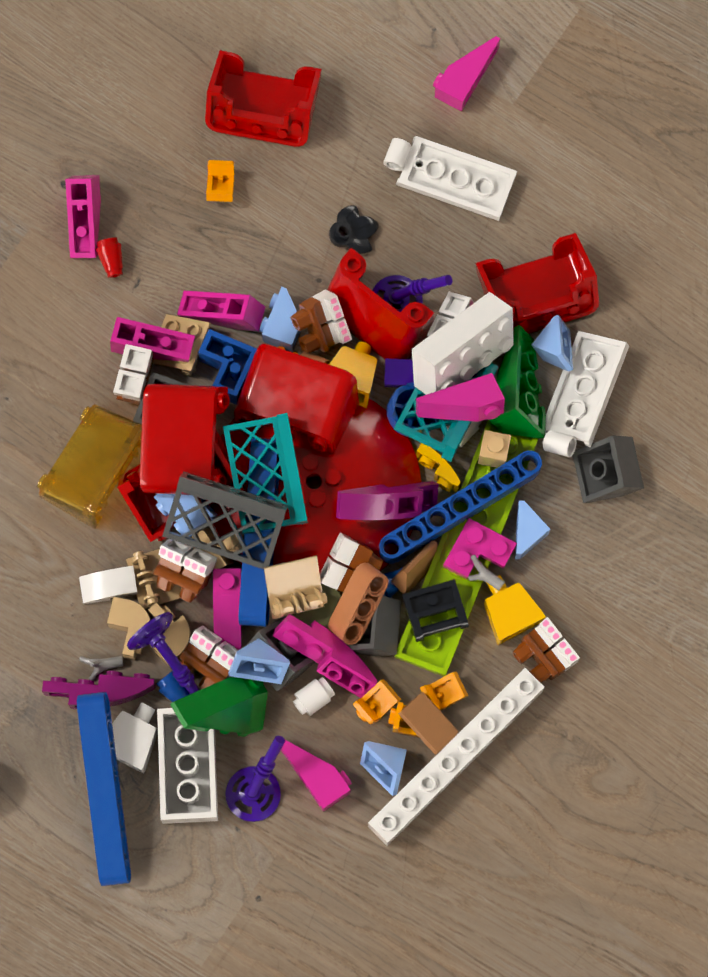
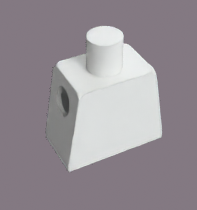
[112,703,158,774]

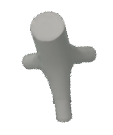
[468,555,505,591]
[79,656,123,681]

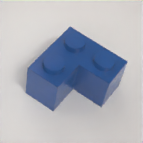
[198,329,257,405]

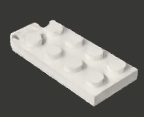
[383,136,517,221]
[543,331,629,457]

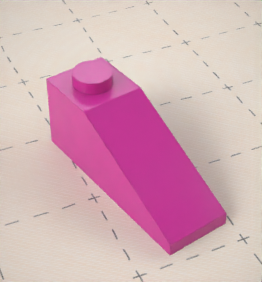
[433,36,500,112]
[65,175,101,258]
[177,290,265,332]
[110,317,195,362]
[416,373,505,422]
[213,568,242,650]
[281,740,352,812]

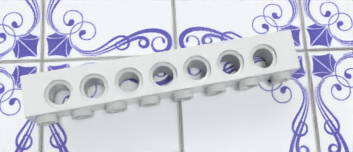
[368,668,545,846]

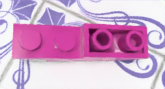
[273,614,377,698]

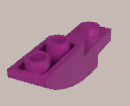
[336,481,439,520]
[42,671,156,709]

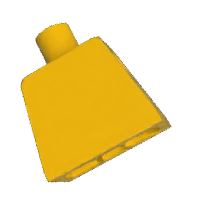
[329,342,377,408]
[484,575,546,645]

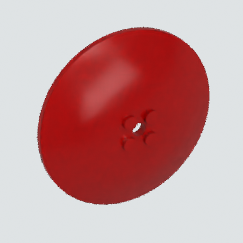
[210,399,421,591]

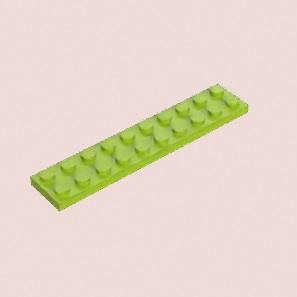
[394,419,538,677]

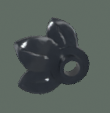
[329,205,379,254]

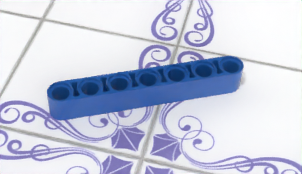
[238,438,280,627]
[379,451,542,564]
[77,692,131,886]

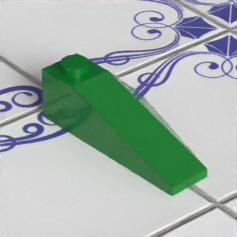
[489,325,546,439]
[170,677,268,737]

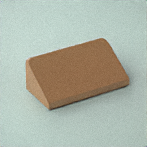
[391,540,437,594]
[398,692,459,755]

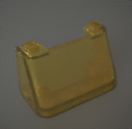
[37,404,142,529]

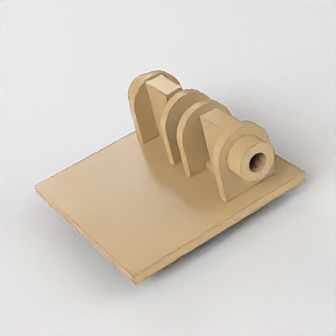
[153,314,211,376]
[126,549,182,609]
[264,556,327,619]

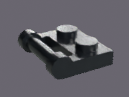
[402,579,469,643]

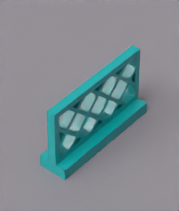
[394,363,499,462]
[223,413,308,534]

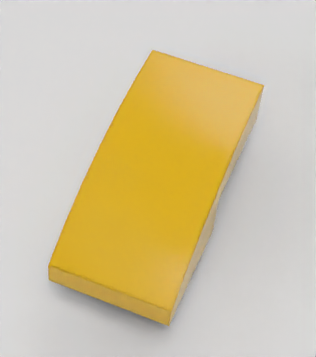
[416,443,461,493]

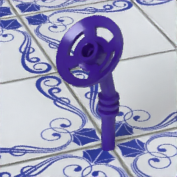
[372,275,453,312]
[127,612,200,694]
[225,735,285,822]

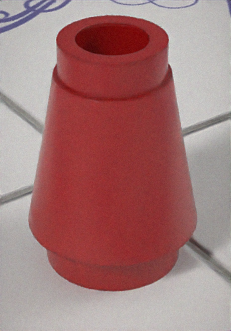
[96,237,123,278]

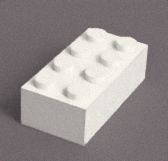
[412,292,514,395]
[157,708,218,824]

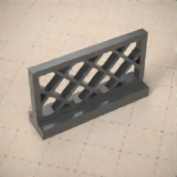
[162,471,288,569]

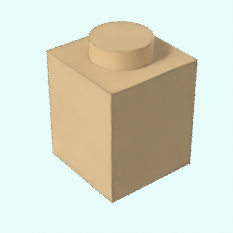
[478,430,511,468]

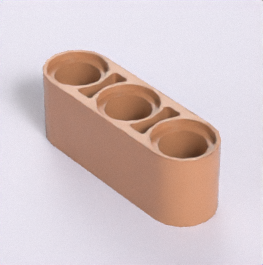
[328,563,388,645]

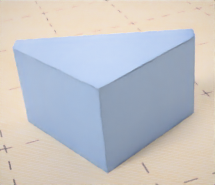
[531,315,573,371]
[515,500,550,559]
[228,638,290,684]
[360,741,407,796]

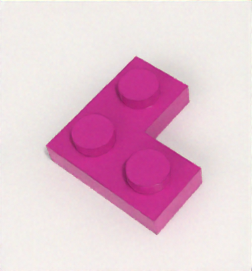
[443,518,517,579]

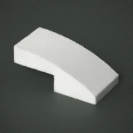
[79,566,137,604]

